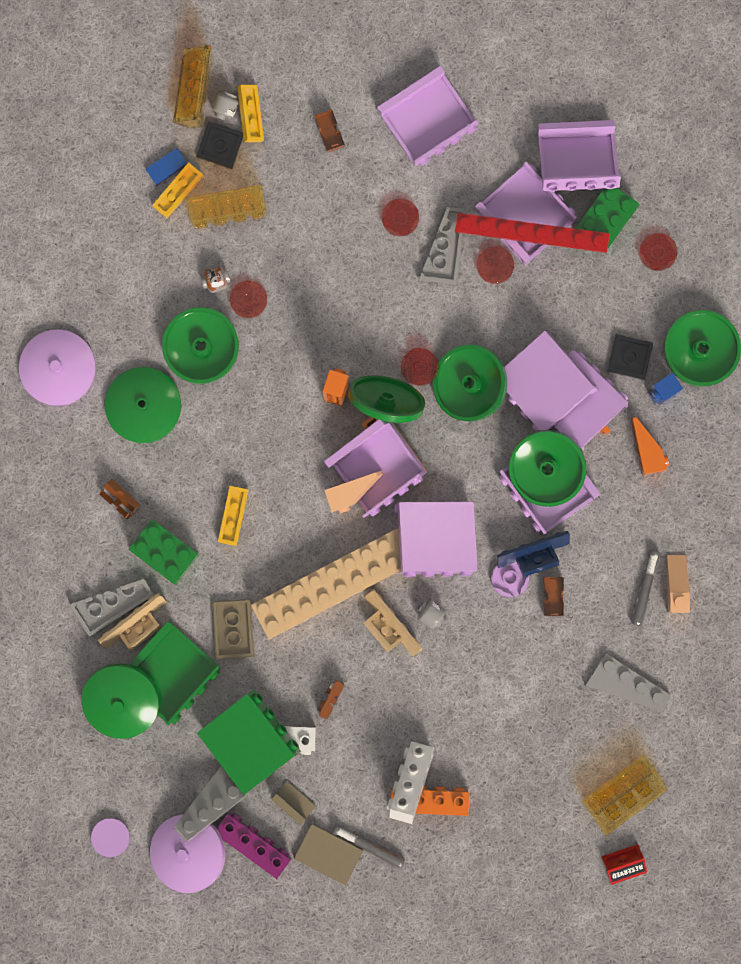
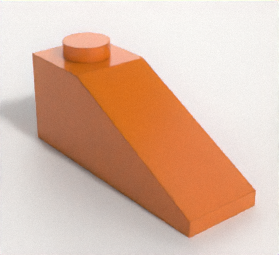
[631,417,669,476]

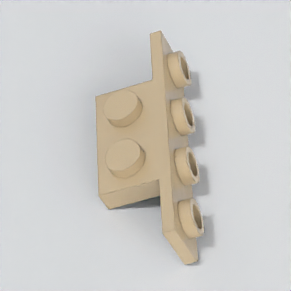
[363,590,422,657]
[98,593,167,651]

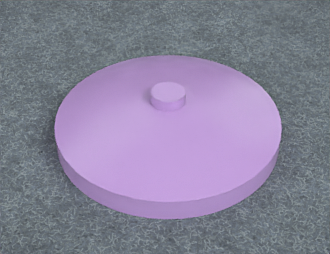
[19,330,96,406]
[150,814,225,893]

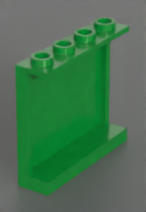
[129,621,221,725]
[197,689,301,795]

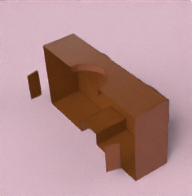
[314,110,345,153]
[99,479,140,520]
[544,577,564,616]
[317,680,349,721]

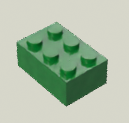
[575,188,640,254]
[128,519,199,585]

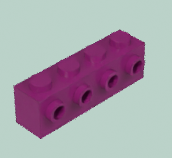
[217,813,291,879]

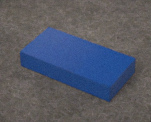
[146,148,187,186]

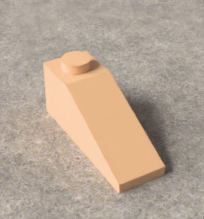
[324,471,383,514]
[667,555,690,613]

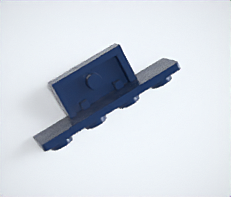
[497,531,570,577]

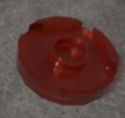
[382,198,419,237]
[639,233,677,271]
[477,246,514,284]
[229,280,268,319]
[401,348,439,386]

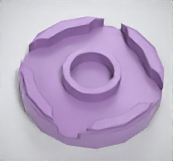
[491,563,529,597]
[91,818,130,857]

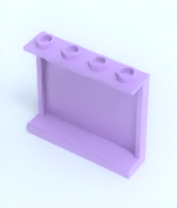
[377,66,479,167]
[538,120,621,192]
[474,162,577,266]
[505,331,598,432]
[552,349,628,451]
[324,420,427,518]
[498,465,601,535]
[394,502,478,577]

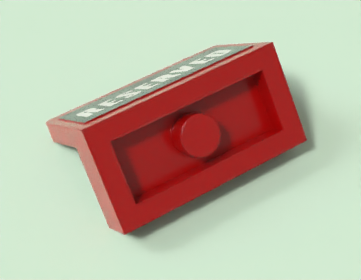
[601,844,647,885]

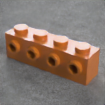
[391,786,469,816]

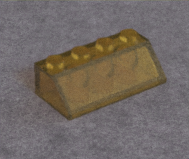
[173,45,213,128]
[186,184,267,229]
[581,755,668,836]

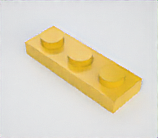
[237,85,264,142]
[152,162,203,219]
[218,486,249,546]

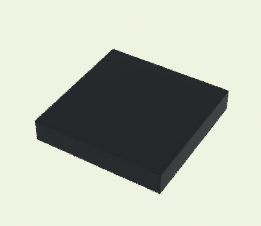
[196,121,243,169]
[607,334,653,380]

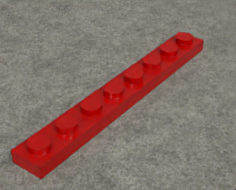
[455,213,610,253]

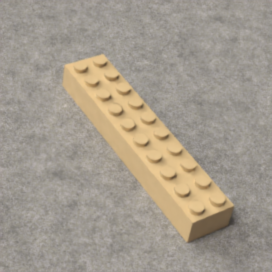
[251,528,401,640]

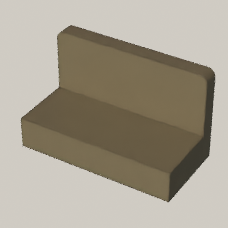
[271,782,315,825]

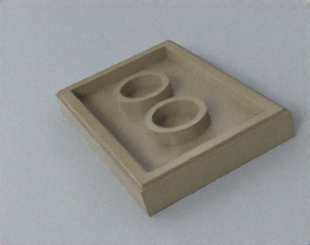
[212,599,254,659]
[294,824,363,886]

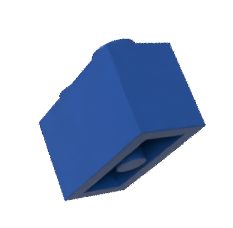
[649,373,683,406]

